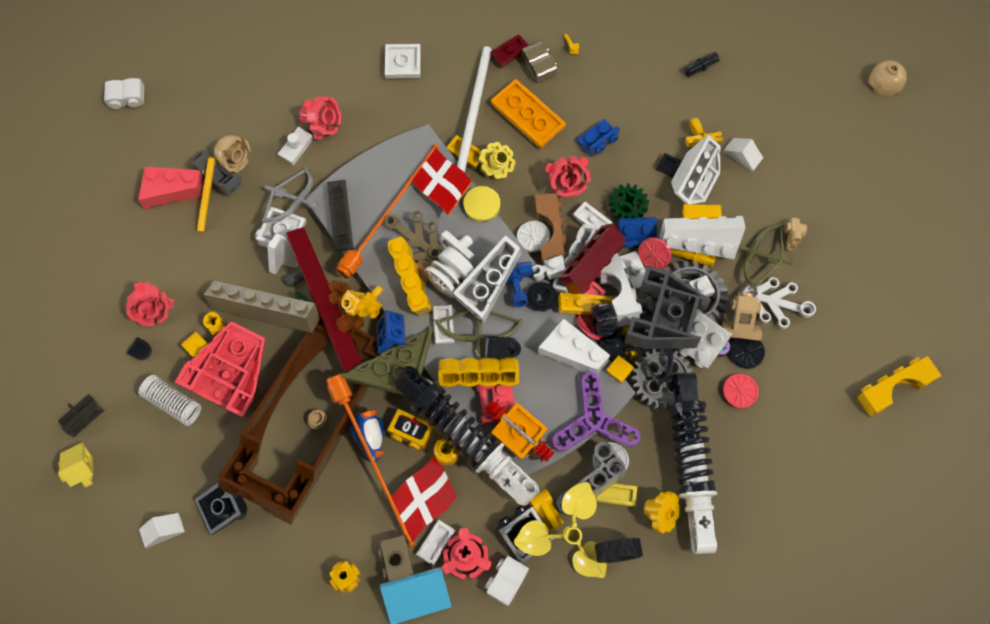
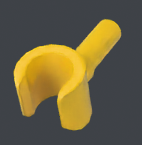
[564,34,579,54]

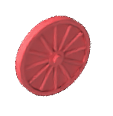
[638,238,672,269]
[577,314,604,340]
[723,374,759,409]

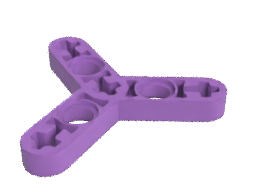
[552,372,641,452]

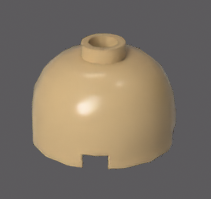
[868,60,907,97]
[214,135,251,173]

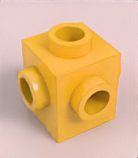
[329,561,361,593]

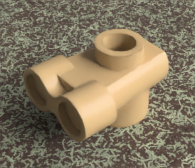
[784,218,807,251]

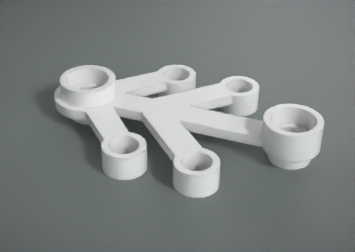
[741,277,816,330]

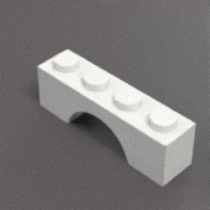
[598,253,642,327]

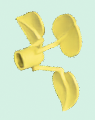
[514,482,607,578]

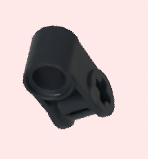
[483,336,521,358]

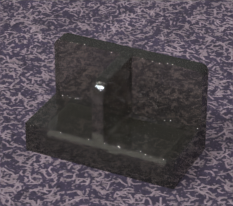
[59,394,105,438]

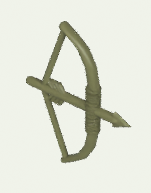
[738,224,793,290]
[436,310,523,359]

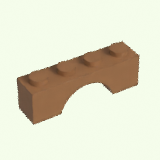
[534,193,568,266]

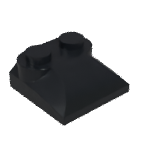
[195,483,247,535]

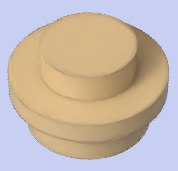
[307,410,327,430]

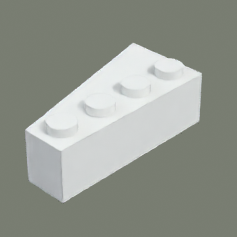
[659,216,746,259]

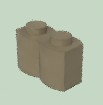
[522,41,558,83]

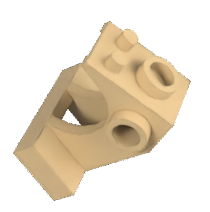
[721,292,762,341]

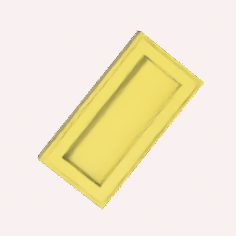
[596,481,638,508]

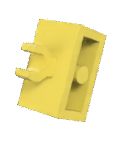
[58,442,93,488]

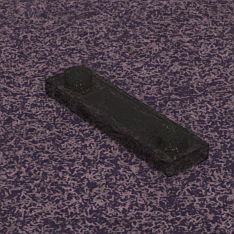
[327,180,354,252]

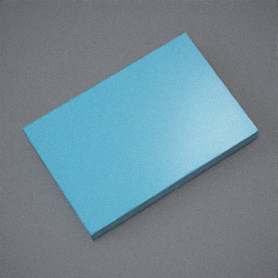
[380,567,452,624]

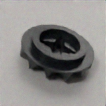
[527,282,557,312]

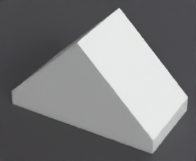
[723,138,763,172]
[139,513,185,549]

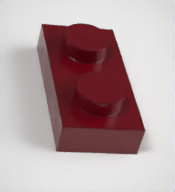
[491,34,529,68]

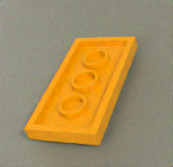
[490,79,566,149]

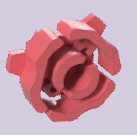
[299,96,341,140]
[545,155,591,197]
[126,282,174,327]
[441,528,492,581]

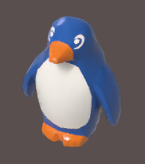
[350,410,385,462]

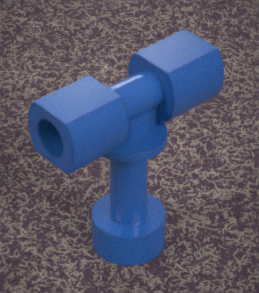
[507,261,533,307]

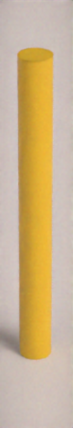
[197,158,215,232]

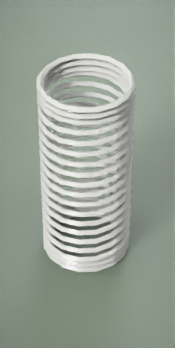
[138,375,201,426]

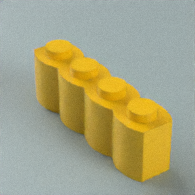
[388,236,432,316]
[438,357,519,387]

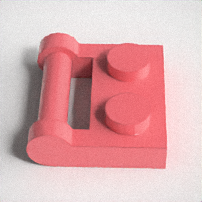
[476,384,515,425]

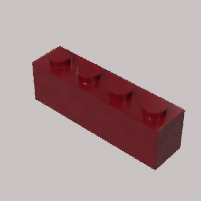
[558,223,626,294]

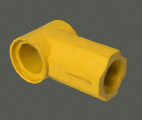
[529,488,564,532]

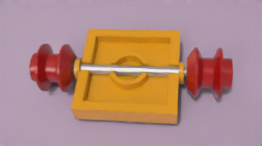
[485,400,554,462]

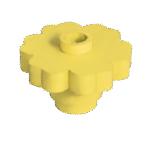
[478,142,515,180]

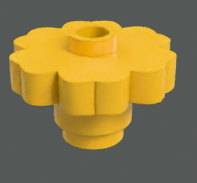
[644,491,681,534]

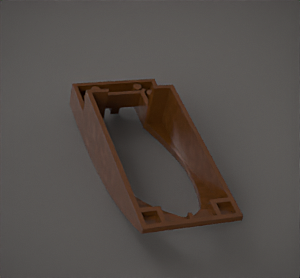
[218,315,380,525]

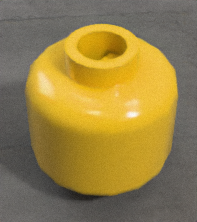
[434,438,460,466]

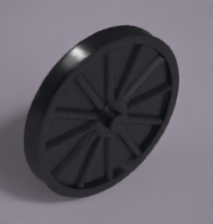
[729,338,765,369]

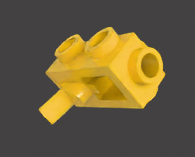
[340,285,383,319]

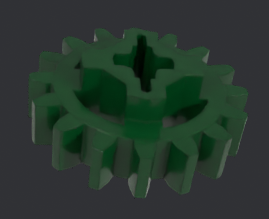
[608,183,649,219]

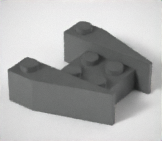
[624,265,711,349]

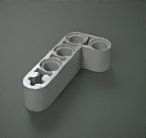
[556,442,626,515]

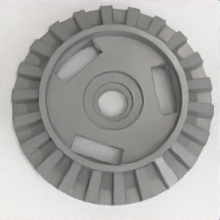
[650,261,729,325]

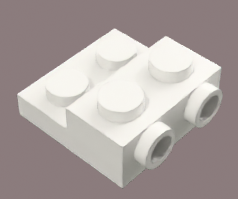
[256,207,307,248]
[678,312,732,368]

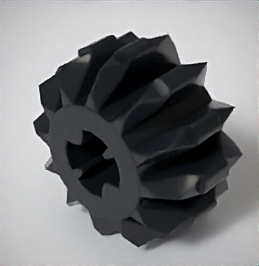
[590,303,618,336]

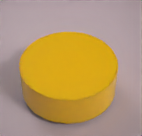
[689,117,703,136]

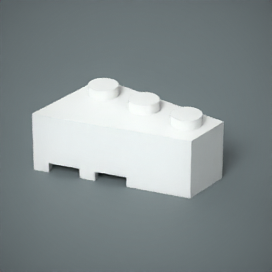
[538,319,610,375]

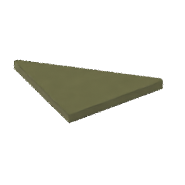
[341,327,434,395]

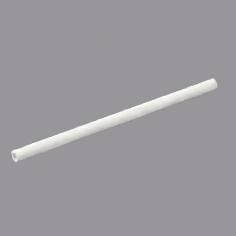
[457,46,492,172]

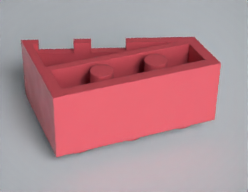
[138,167,205,210]

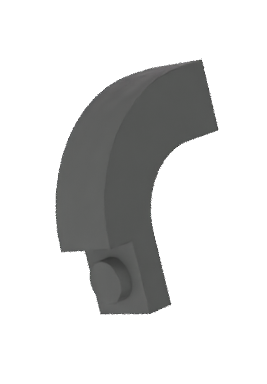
[188,150,242,197]

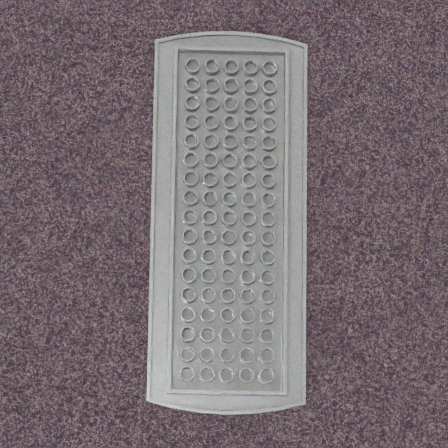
[305,124,635,484]

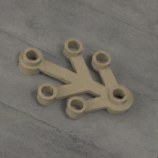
[384,210,444,262]

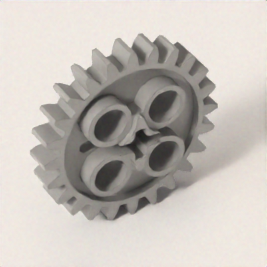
[630,349,693,411]

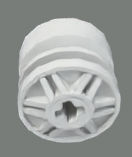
[424,246,474,299]

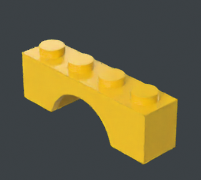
[857,356,942,417]

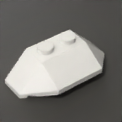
[671,135,721,205]

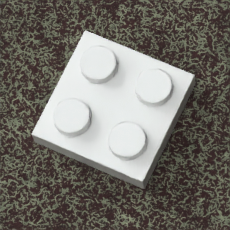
[385,44,421,79]

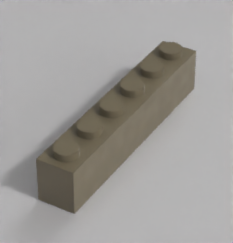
[204,281,320,333]

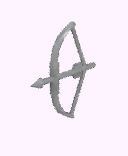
[261,167,318,223]

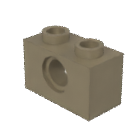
[378,535,414,582]

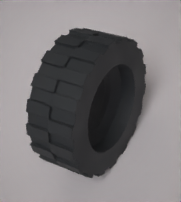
[595,538,643,563]

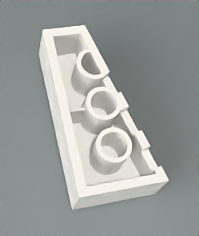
[453,235,521,323]

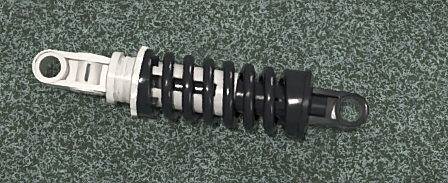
[395,366,539,506]
[668,373,717,554]

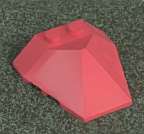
[175,321,266,418]

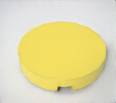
[463,186,500,222]

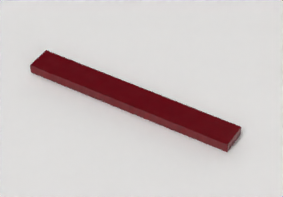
[285,227,362,373]

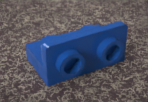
[577,119,620,157]
[619,217,657,248]
[376,310,406,354]

